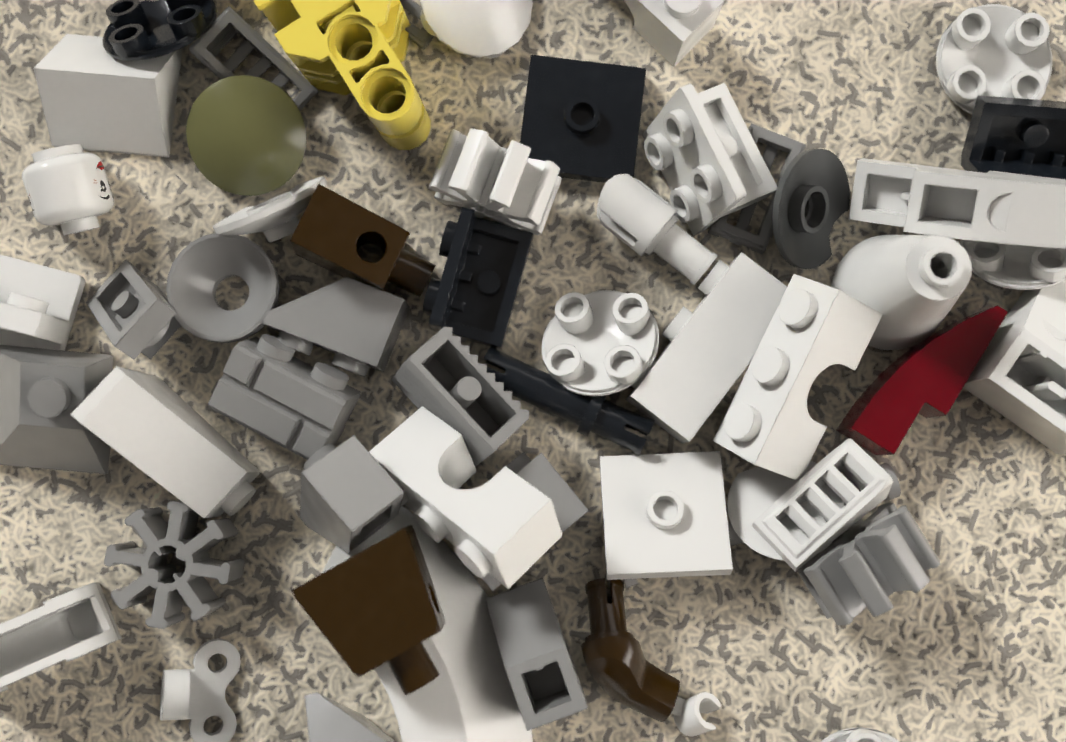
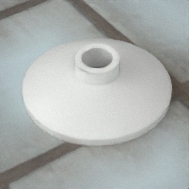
[213,176,327,242]

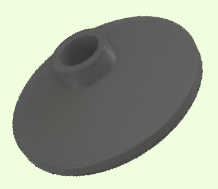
[772,148,850,269]

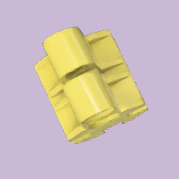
[253,0,431,150]

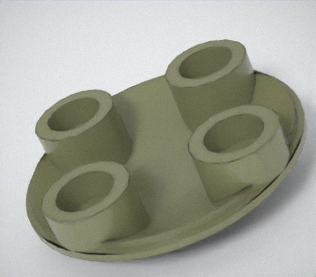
[186,75,306,196]

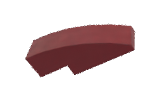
[836,305,1008,455]

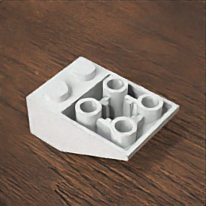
[963,280,1066,454]

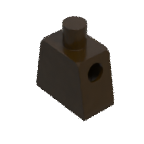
[290,184,436,297]
[291,525,445,695]

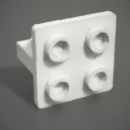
[643,83,777,236]
[0,254,85,351]

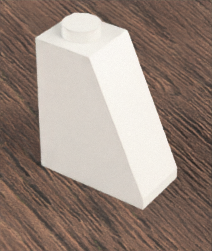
[71,366,260,518]

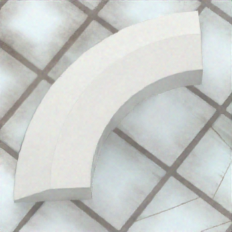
[321,506,533,742]

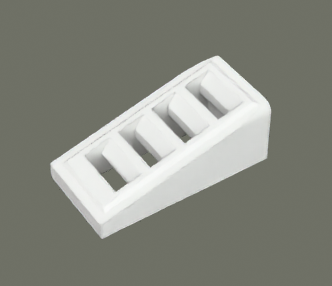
[752,438,893,572]

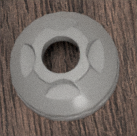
[166,233,280,343]

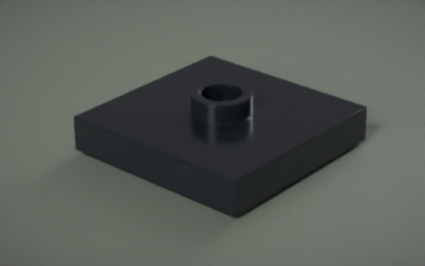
[520,55,646,183]

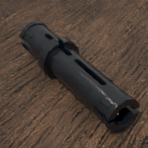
[484,346,655,455]

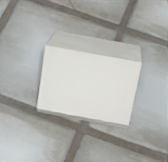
[33,34,183,157]

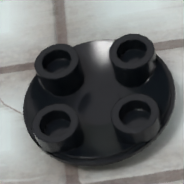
[102,0,217,61]

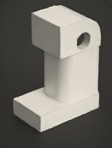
[0,582,122,693]

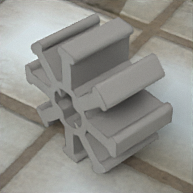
[104,501,245,629]
[797,503,940,625]

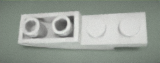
[848,158,1066,249]

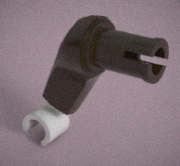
[581,578,721,737]

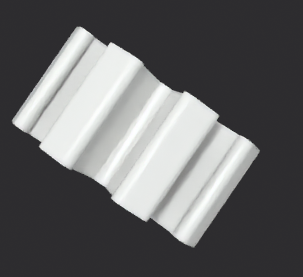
[429,128,562,235]

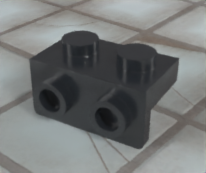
[961,95,1066,179]
[423,207,533,350]

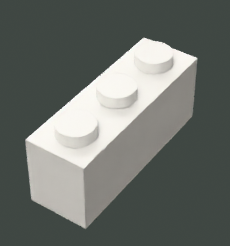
[626,252,787,443]

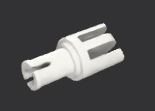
[597,173,718,285]

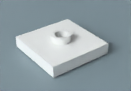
[600,451,733,580]

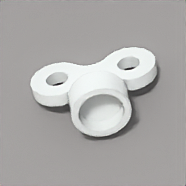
[160,638,241,742]

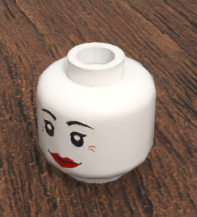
[22,144,114,235]

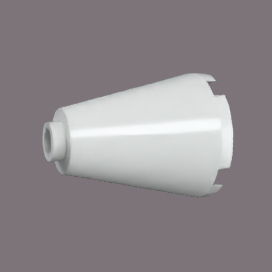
[831,234,972,350]

